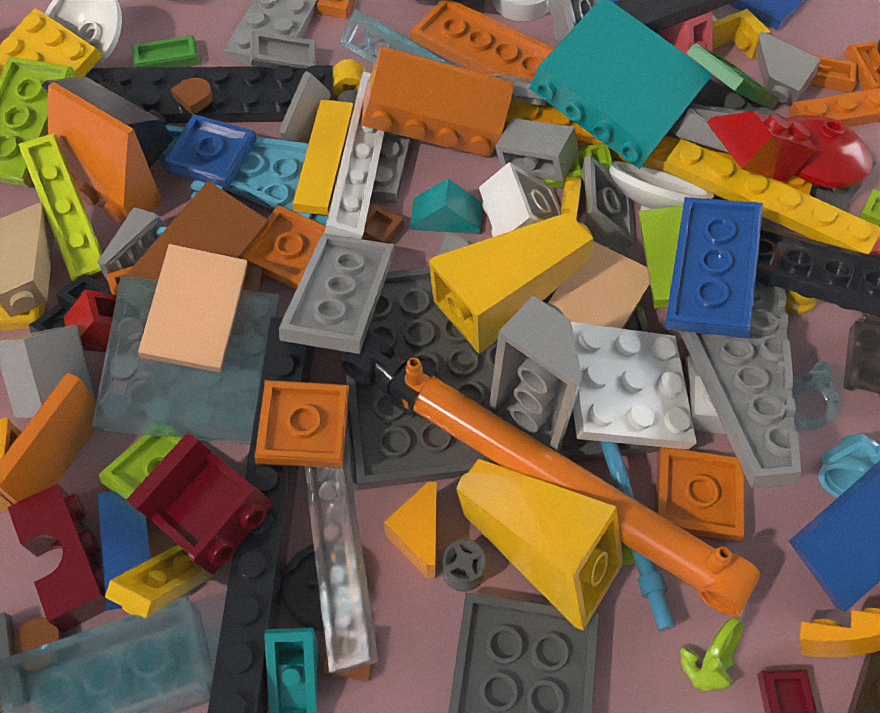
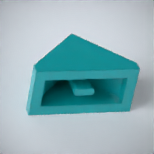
[410,178,482,234]

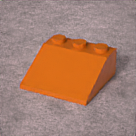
[48,82,163,222]

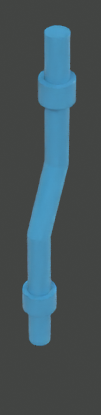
[599,441,676,631]

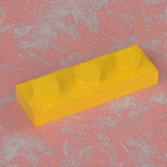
[105,545,220,619]

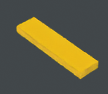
[293,100,354,215]

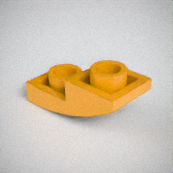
[800,608,880,657]

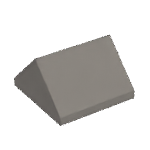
[578,155,635,247]
[0,324,97,418]

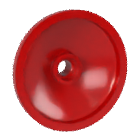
[783,115,873,188]

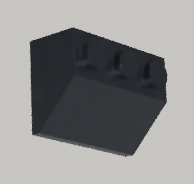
[42,77,174,169]

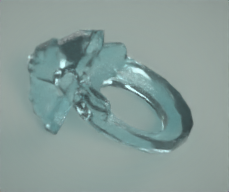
[792,361,839,430]

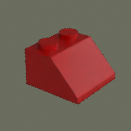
[707,111,817,182]

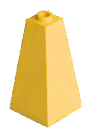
[429,212,593,354]
[456,459,624,631]

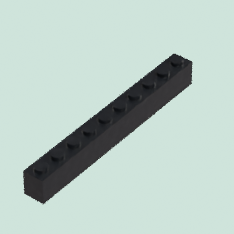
[207,316,314,713]

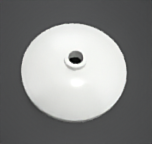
[45,0,122,68]
[609,161,714,211]

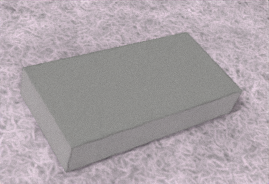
[250,30,316,69]

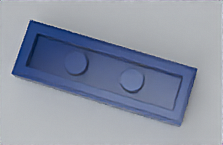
[98,491,151,610]

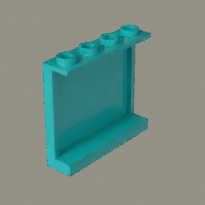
[529,0,713,169]

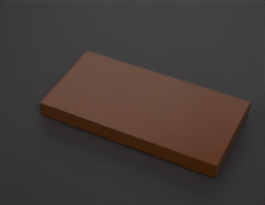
[113,181,268,316]

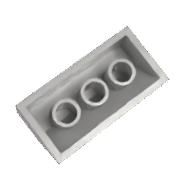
[489,295,582,452]

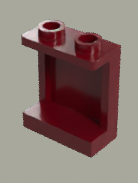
[126,432,274,575]

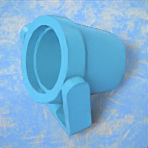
[818,434,880,498]

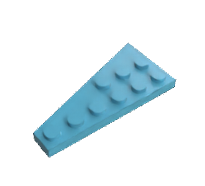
[157,125,328,226]

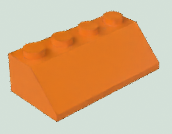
[361,46,514,158]

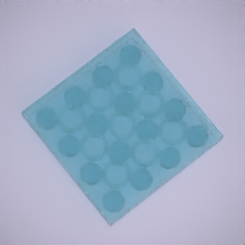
[92,275,279,445]

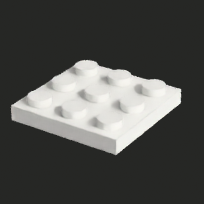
[571,322,697,449]

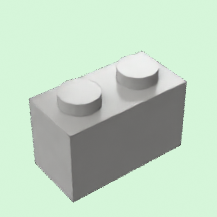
[495,118,579,181]

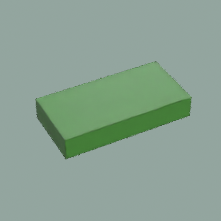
[131,35,199,68]

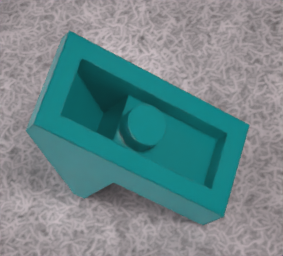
[264,628,320,713]

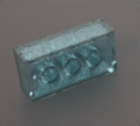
[0,597,214,713]

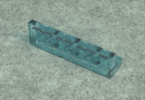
[339,8,452,65]

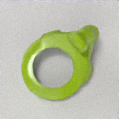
[680,617,744,692]

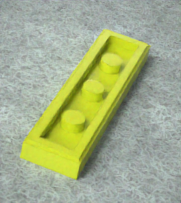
[18,133,103,281]

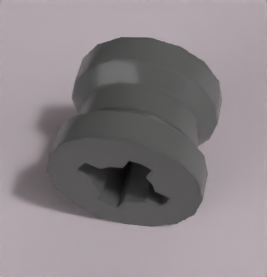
[442,539,486,592]

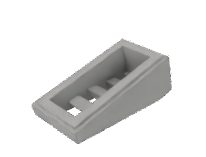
[672,107,729,153]
[98,207,164,281]

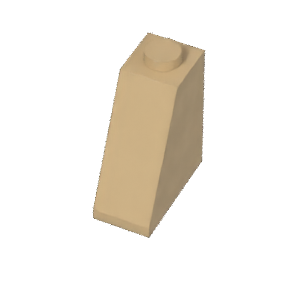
[0,202,54,317]

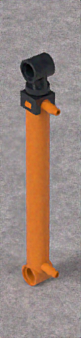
[339,330,761,617]

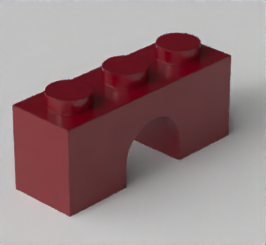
[7,483,107,632]

